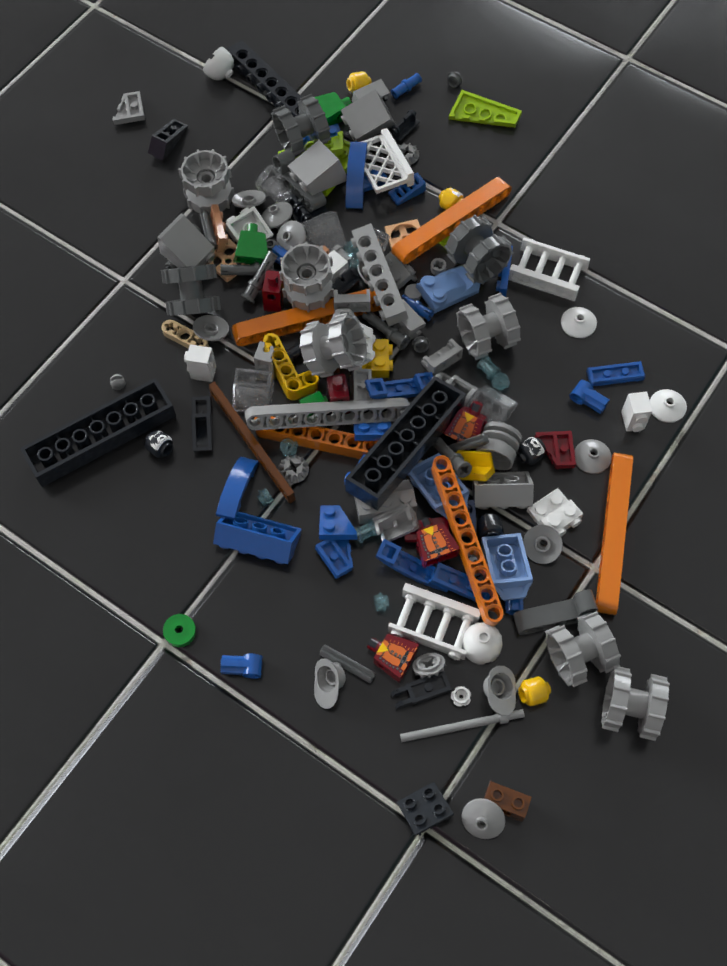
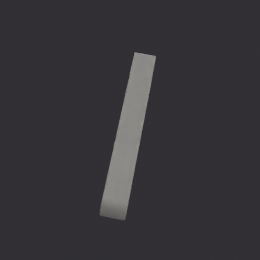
[245,398,410,430]

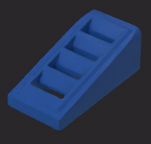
[388,173,426,206]

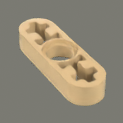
[161,320,209,349]

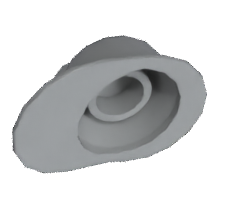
[314,658,346,709]
[483,666,516,716]

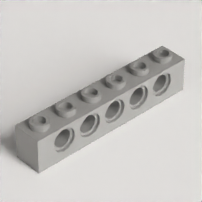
[351,223,409,327]

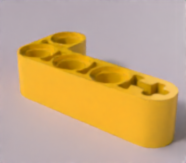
[263,333,319,400]

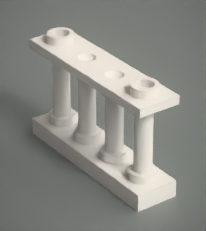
[508,237,590,301]
[388,583,481,660]

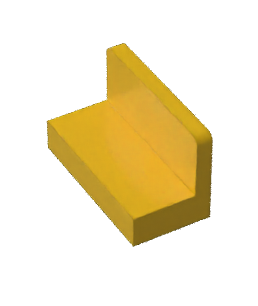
[454,450,495,481]

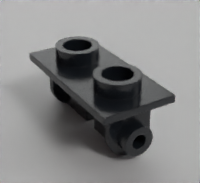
[389,110,420,142]
[333,267,362,298]

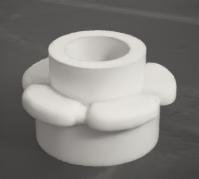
[451,686,471,707]

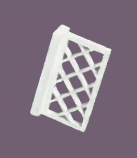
[361,128,414,194]

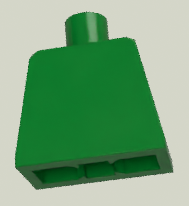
[315,92,351,126]
[233,223,268,265]

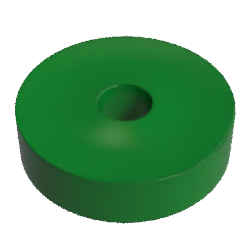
[163,614,196,647]

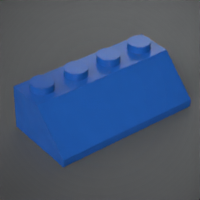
[213,512,302,564]

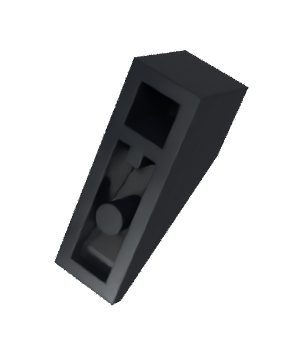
[148,118,188,160]

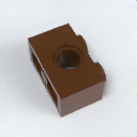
[484,781,532,822]

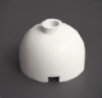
[203,47,234,81]
[462,622,503,665]

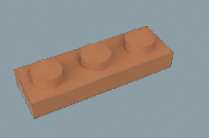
[210,204,228,252]

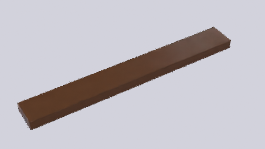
[209,381,296,503]

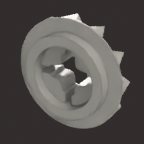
[397,142,419,165]
[278,454,309,483]
[413,653,446,678]

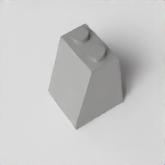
[341,89,396,142]
[288,140,347,195]
[157,213,215,267]

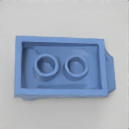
[416,265,480,314]
[408,453,469,518]
[481,533,533,601]

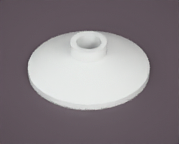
[561,307,597,338]
[650,389,687,423]

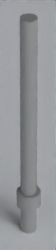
[400,709,525,742]

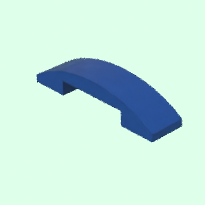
[346,142,368,209]
[364,372,433,399]
[216,457,259,520]
[375,539,448,592]

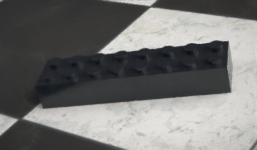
[345,376,466,511]
[20,378,176,487]

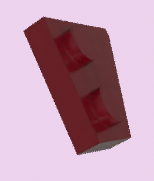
[535,431,576,469]

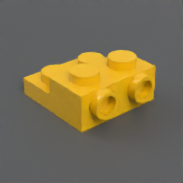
[361,339,393,378]

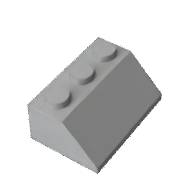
[472,471,534,509]
[354,480,417,525]

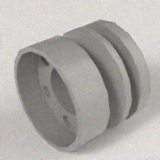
[476,422,522,470]

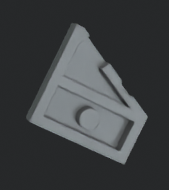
[113,91,145,125]

